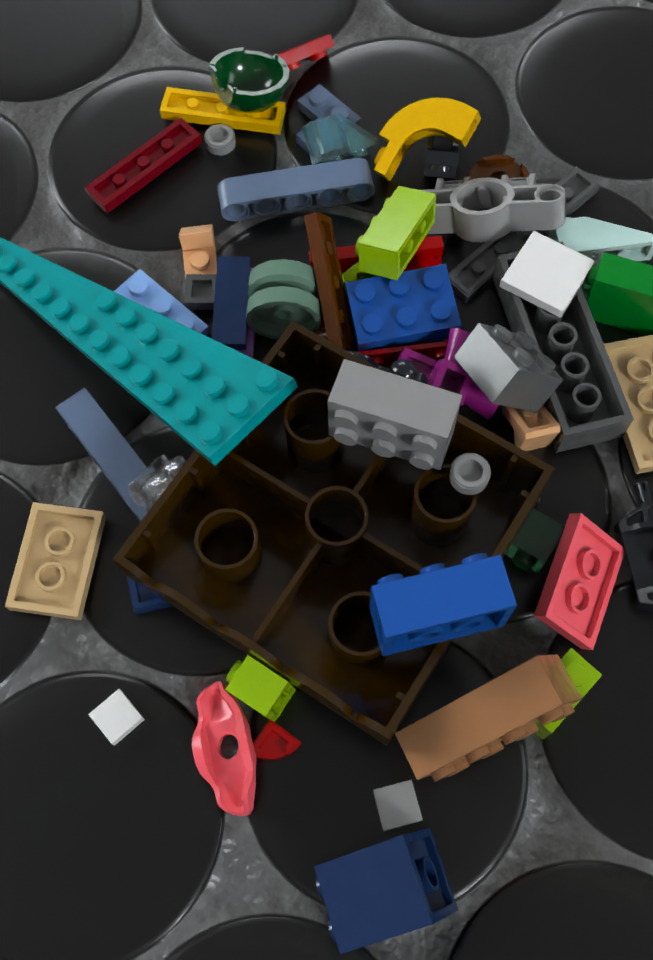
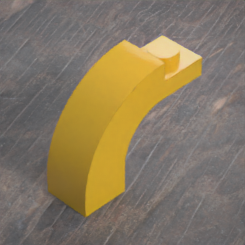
[374,98,481,181]

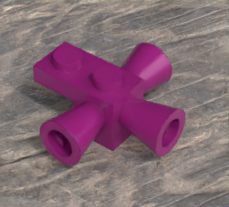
[398,328,498,420]

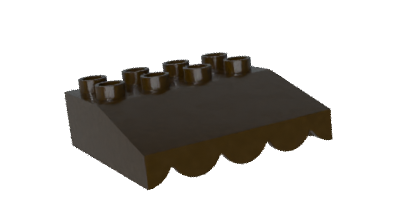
[113,321,555,746]

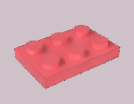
[534,513,625,650]

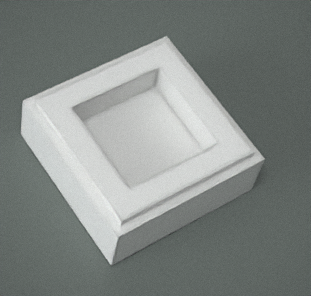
[88,689,145,746]

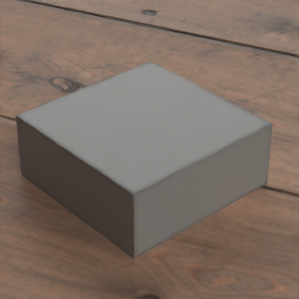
[373,780,423,832]

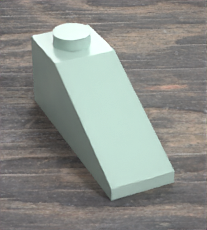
[548,216,653,265]

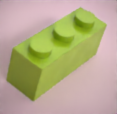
[355,186,436,280]

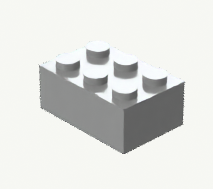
[328,359,462,470]

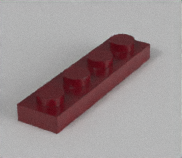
[85,117,202,214]

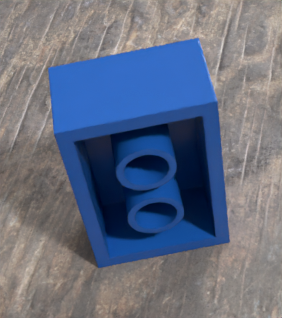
[345,264,462,352]
[369,553,517,656]

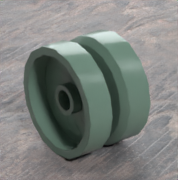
[246,259,322,339]

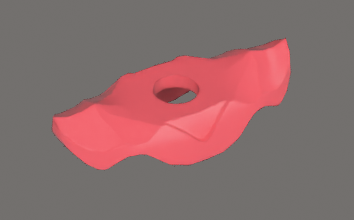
[192,681,256,816]

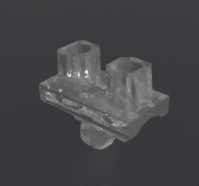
[128,454,186,513]

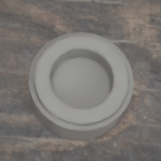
[204,124,236,156]
[449,453,491,495]

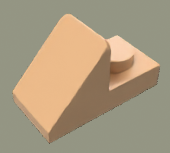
[179,224,217,279]
[502,405,560,451]

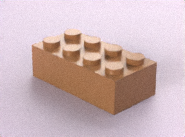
[395,654,582,782]

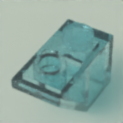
[302,114,379,165]

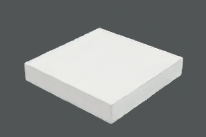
[499,231,595,318]

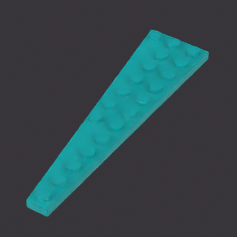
[0,237,298,466]

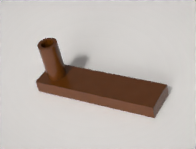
[304,212,356,351]

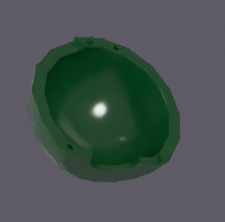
[209,47,290,113]

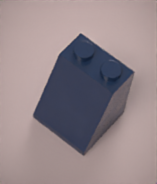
[314,827,458,954]

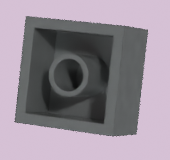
[454,323,563,412]

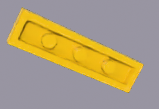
[159,87,286,135]

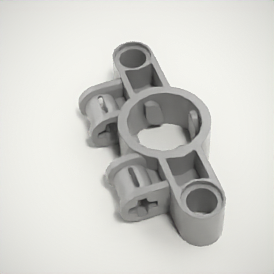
[421,173,565,242]

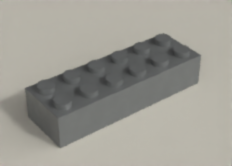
[493,241,634,453]

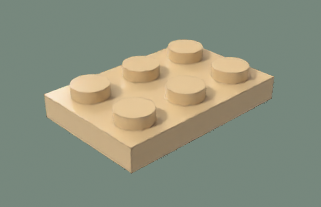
[5,502,106,620]

